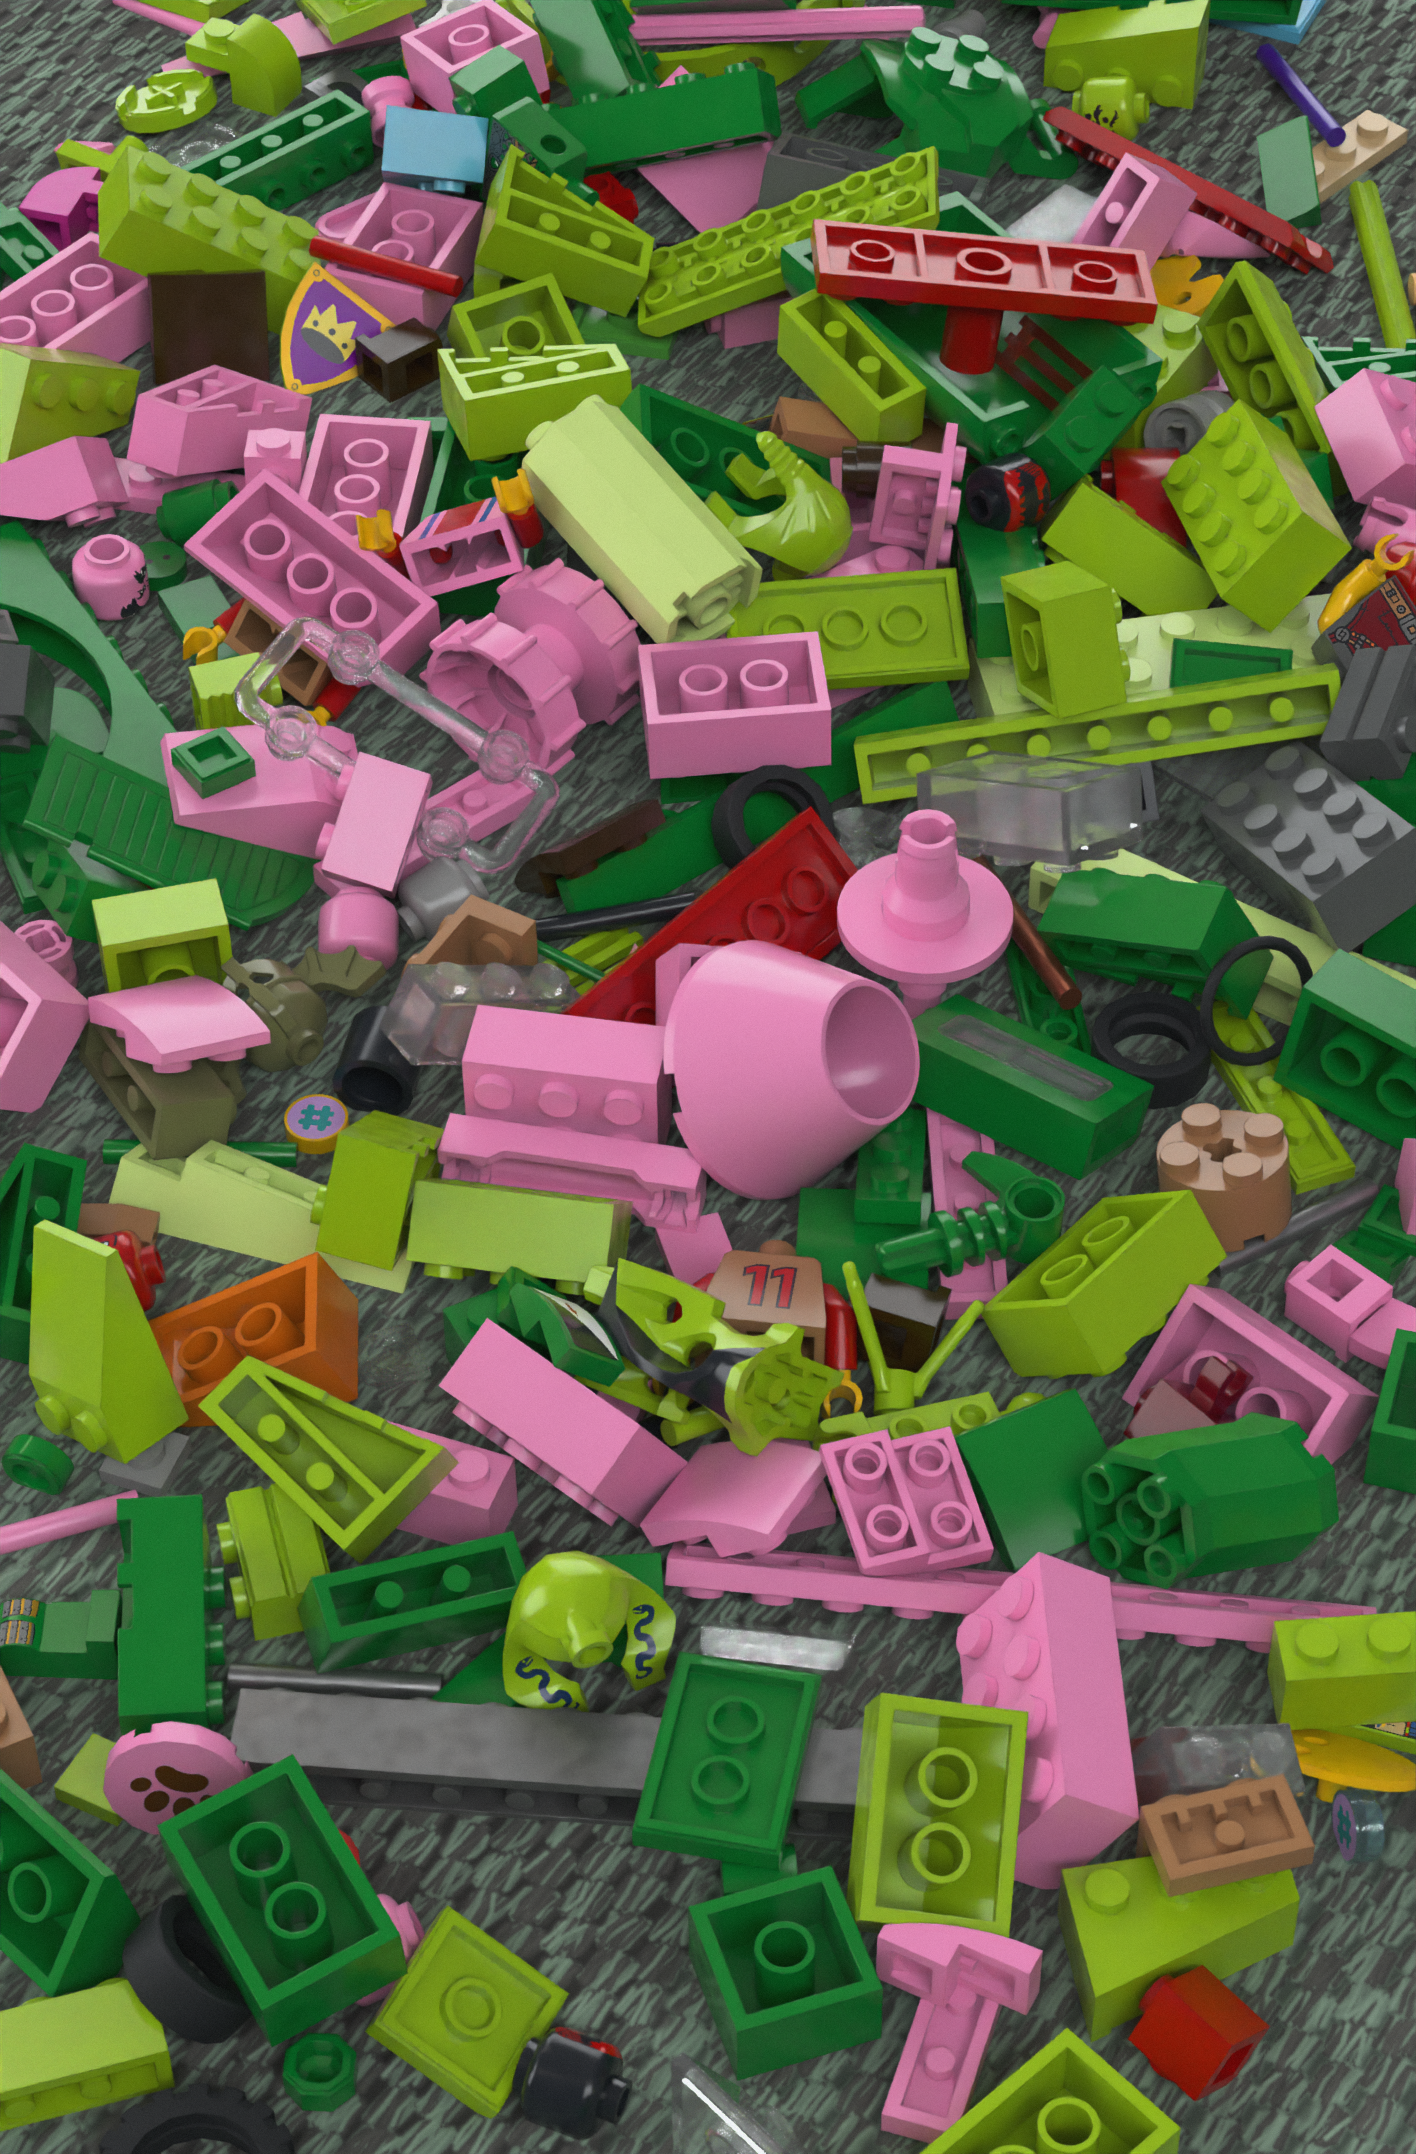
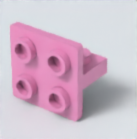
[868,422,967,570]

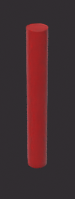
[309,235,463,298]

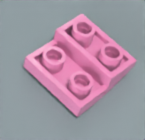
[88,975,271,1073]
[819,1426,994,1576]
[640,1441,827,1558]

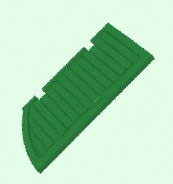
[22,734,321,932]

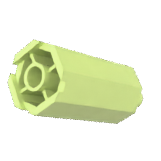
[521,395,763,644]

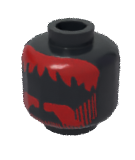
[965,453,1051,532]
[512,2027,632,2140]

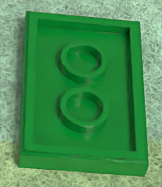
[632,1651,822,1870]

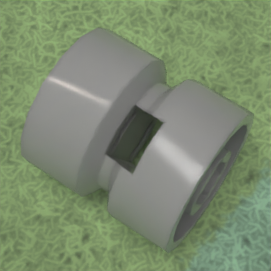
[1144,390,1235,456]

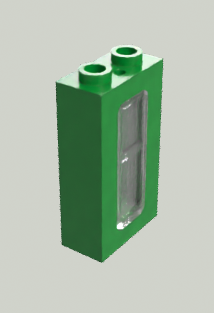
[912,994,1154,1180]

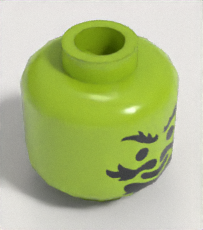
[1072,75,1150,141]

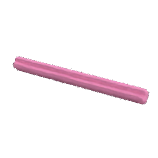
[628,5,926,46]

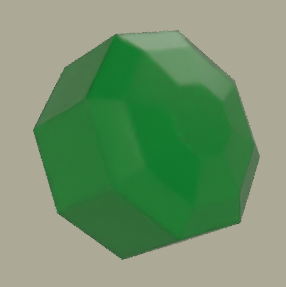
[282,2032,358,2112]

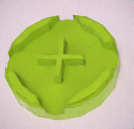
[115,69,218,133]

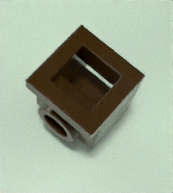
[355,317,443,403]
[847,1273,952,1373]

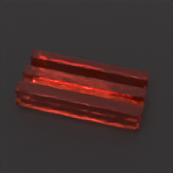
[995,314,1093,412]

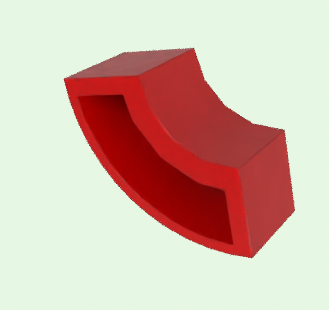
[1099,447,1186,548]

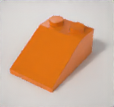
[148,1252,358,1428]

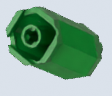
[1081,1412,1339,1589]

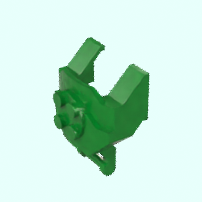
[794,27,1079,180]

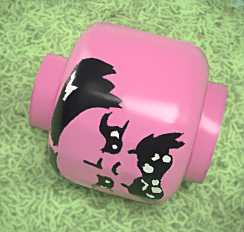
[72,534,150,621]

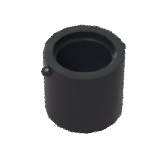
[332,1005,431,1116]

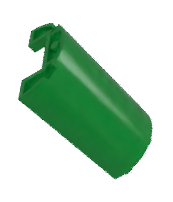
[780,191,1163,473]

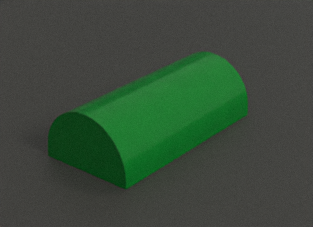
[620,383,831,517]

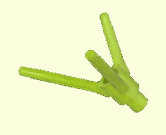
[842,1261,985,1416]

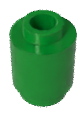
[156,479,239,547]

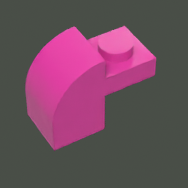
[19,167,104,252]

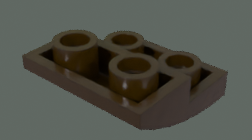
[147,269,270,384]
[514,799,666,898]

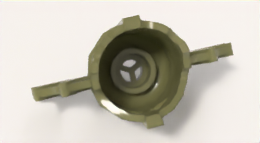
[206,945,387,1105]

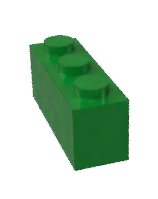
[297,1531,527,1674]

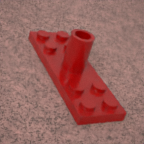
[810,219,1158,375]

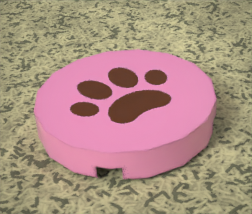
[103,1721,253,1835]

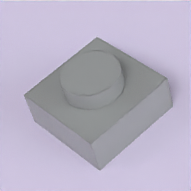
[99,1431,192,1497]

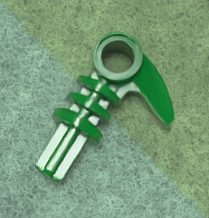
[875,1151,1065,1278]

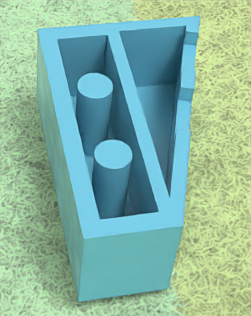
[381,105,489,195]

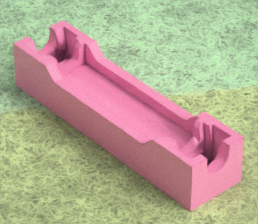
[437,1113,706,1234]

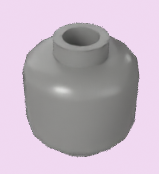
[397,856,490,942]

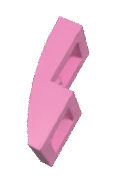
[876,1923,1043,2015]

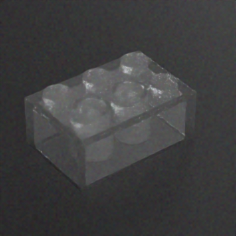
[916,750,1143,873]

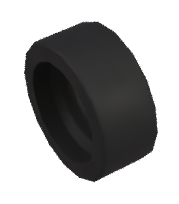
[711,764,835,869]
[1091,991,1212,1110]
[122,1895,253,2044]

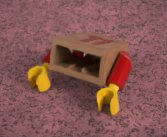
[183,597,362,726]
[652,1240,863,1419]

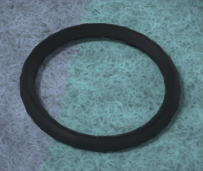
[1200,936,1313,1067]

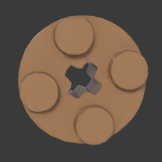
[1156,1103,1292,1252]

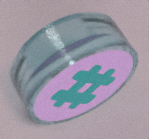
[1331,1788,1384,1864]

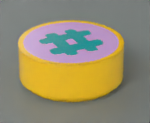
[284,1094,349,1154]

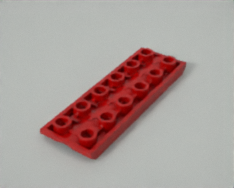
[1042,106,1334,275]

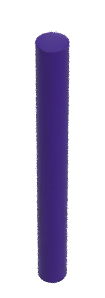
[1256,44,1346,147]

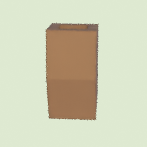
[77,1203,160,1247]

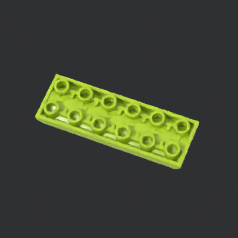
[638,146,940,337]

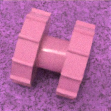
[419,558,641,782]

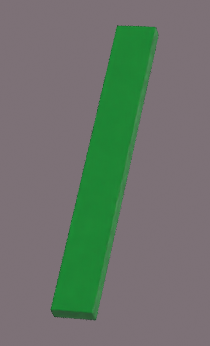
[555,681,959,938]

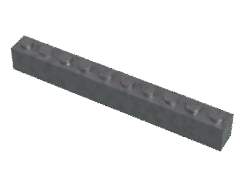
[230,1687,863,1842]

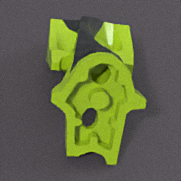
[573,1258,845,1457]

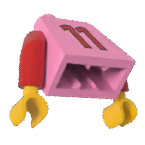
[356,469,544,597]

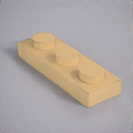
[1312,110,1408,204]

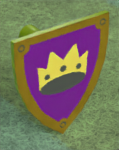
[280,261,396,395]

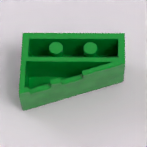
[529,0,663,106]

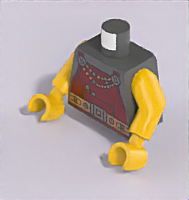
[1311,533,1416,687]

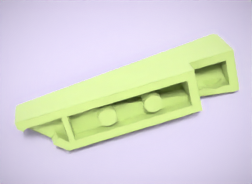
[109,1140,415,1294]

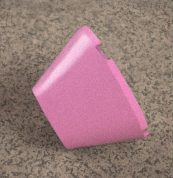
[663,940,920,1200]

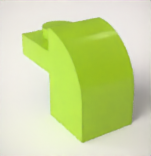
[185,13,302,117]

